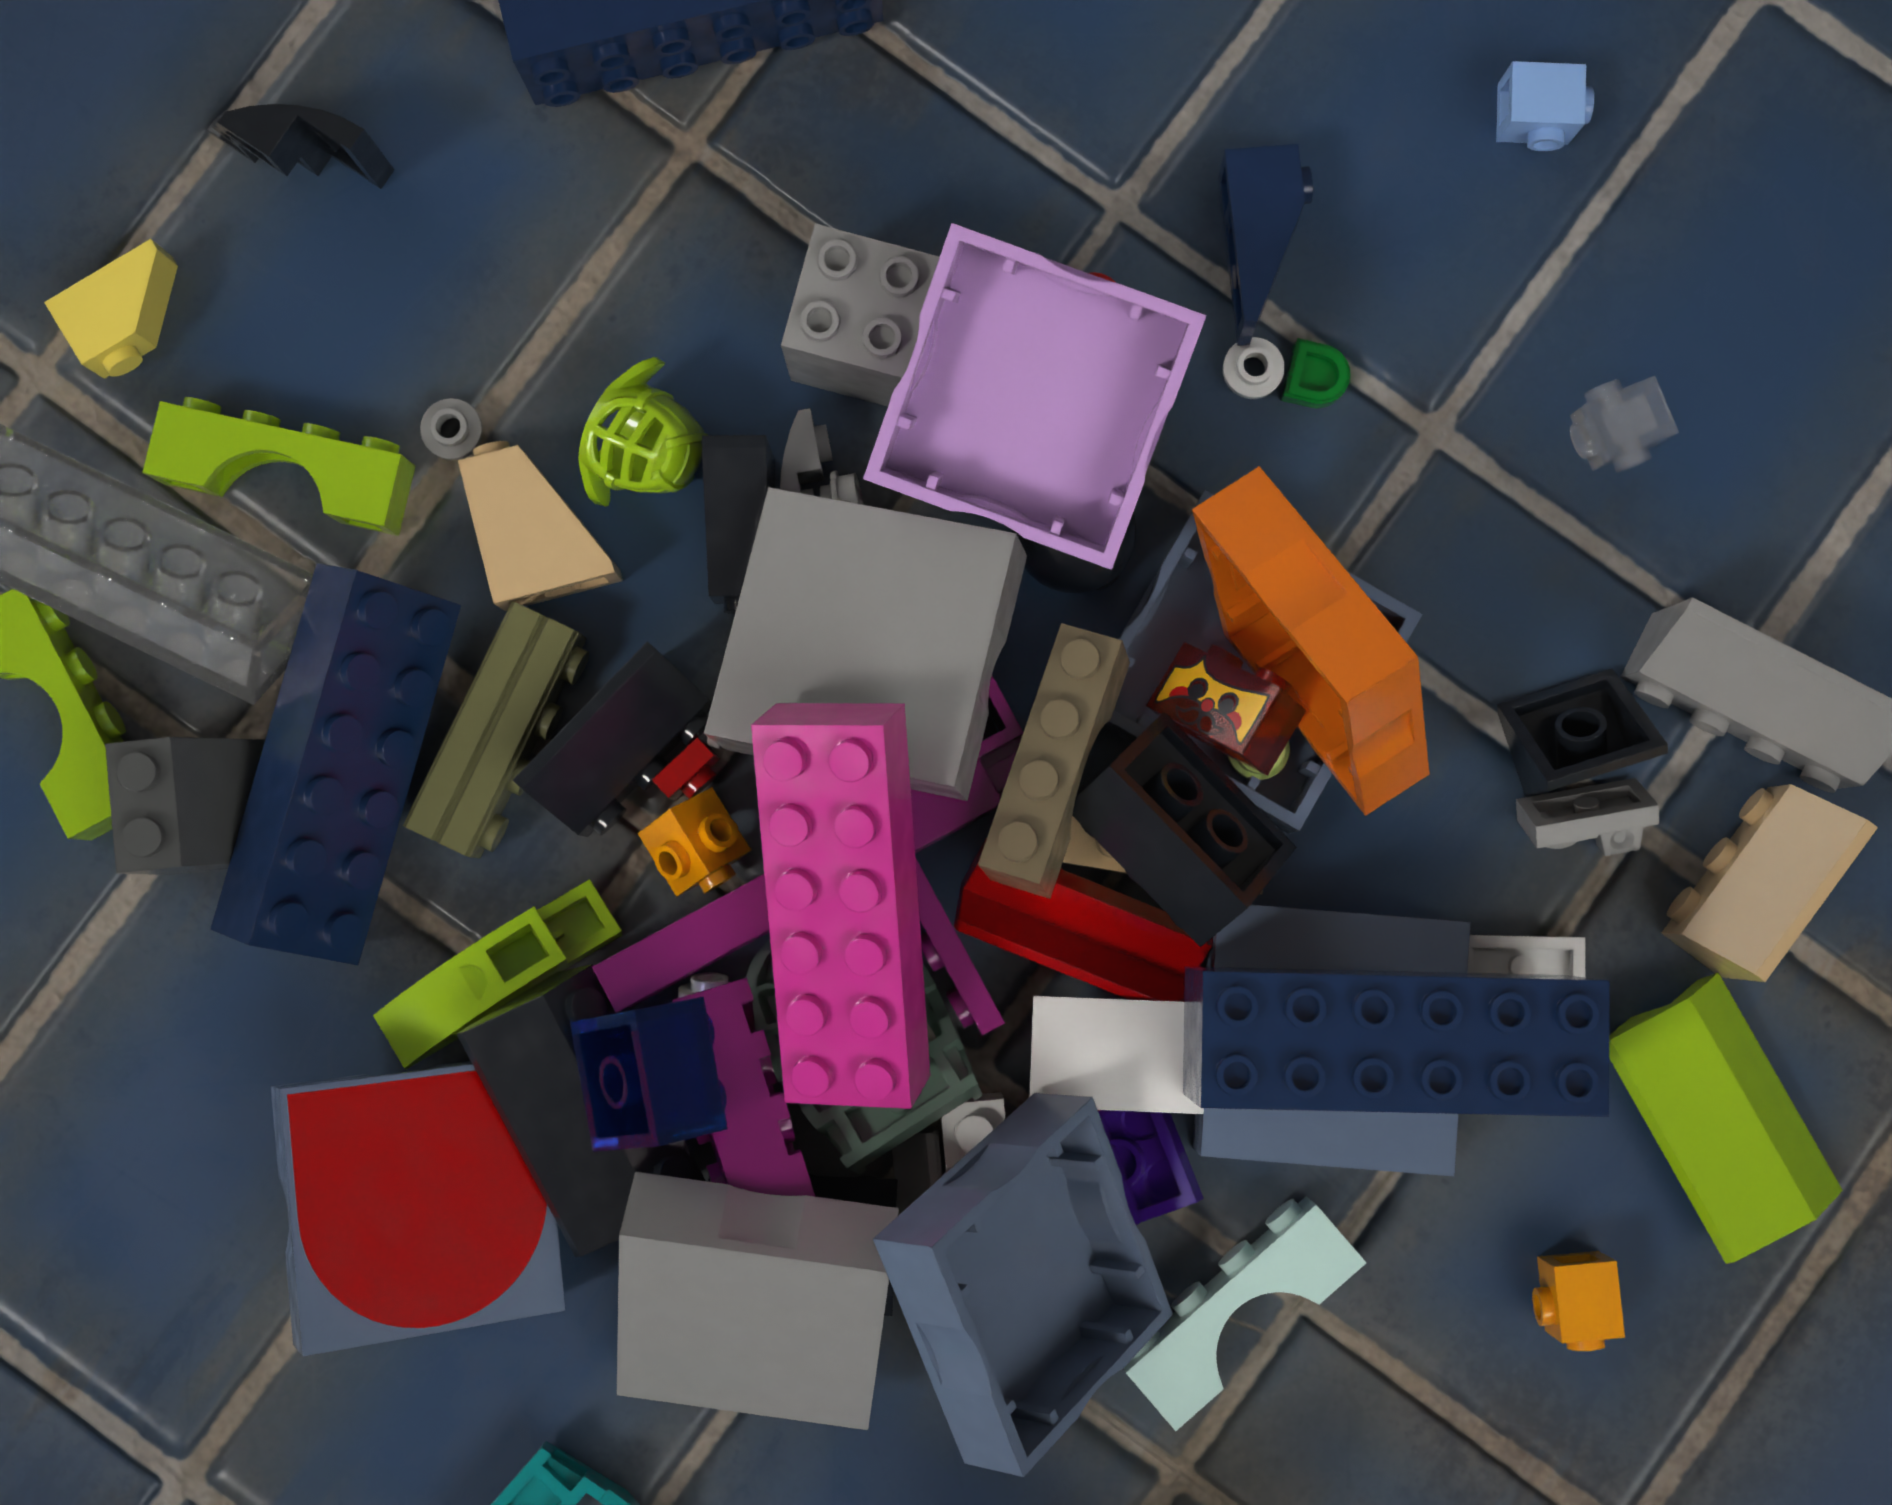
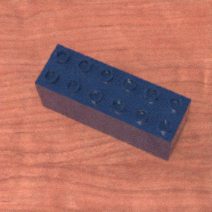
[498,0,884,107]
[1183,966,1610,1117]

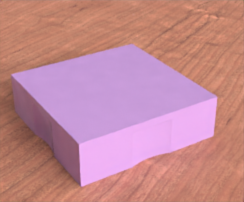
[863,223,1207,570]

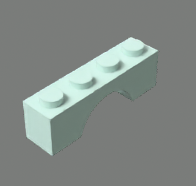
[1124,1196,1367,1431]

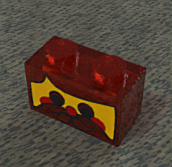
[1146,642,1306,776]

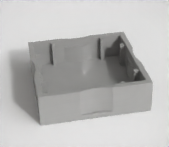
[704,487,1027,801]
[617,1172,899,1430]

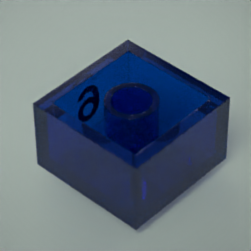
[570,996,728,1152]

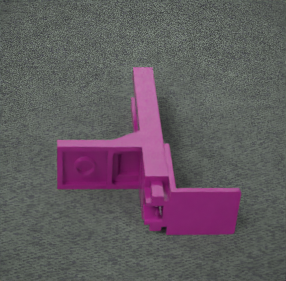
[592,676,1023,1036]

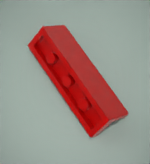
[954,838,1213,1002]

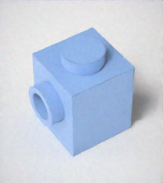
[1496,61,1594,151]

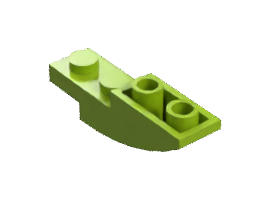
[373,879,622,1070]

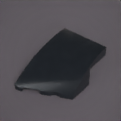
[207,104,395,189]

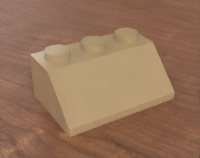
[1661,784,1878,982]

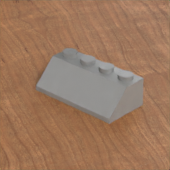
[1620,597,1892,793]

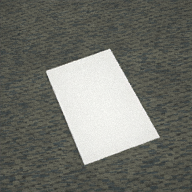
[1029,996,1204,1114]

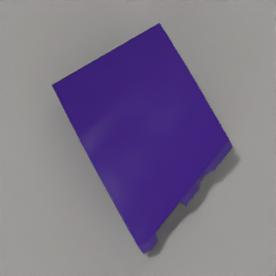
[1098,1110,1204,1225]

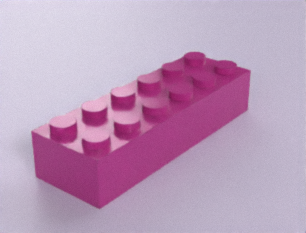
[751,703,931,1109]

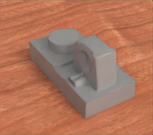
[1516,778,1659,856]

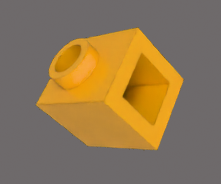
[1532,1251,1625,1351]

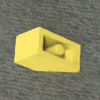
[44,239,178,379]

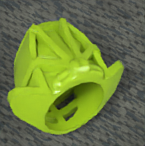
[578,357,708,507]

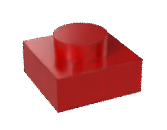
[652,737,720,801]

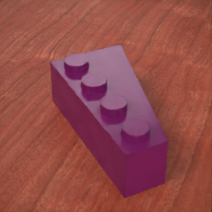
[671,977,815,1197]

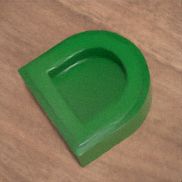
[1280,338,1351,409]

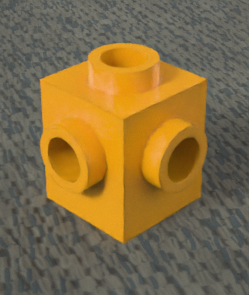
[638,787,751,897]

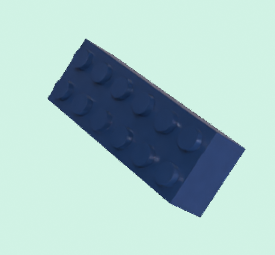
[210,563,461,965]

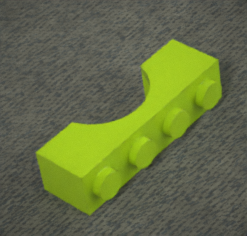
[142,397,416,536]
[0,584,126,841]

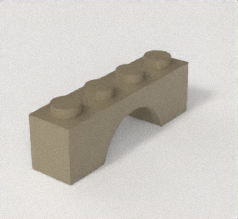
[978,623,1130,899]

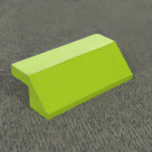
[1609,973,1843,1264]

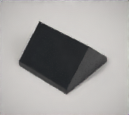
[1497,668,1668,795]

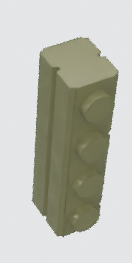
[403,601,589,858]

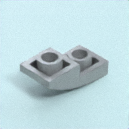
[780,408,833,496]

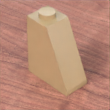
[458,441,623,611]

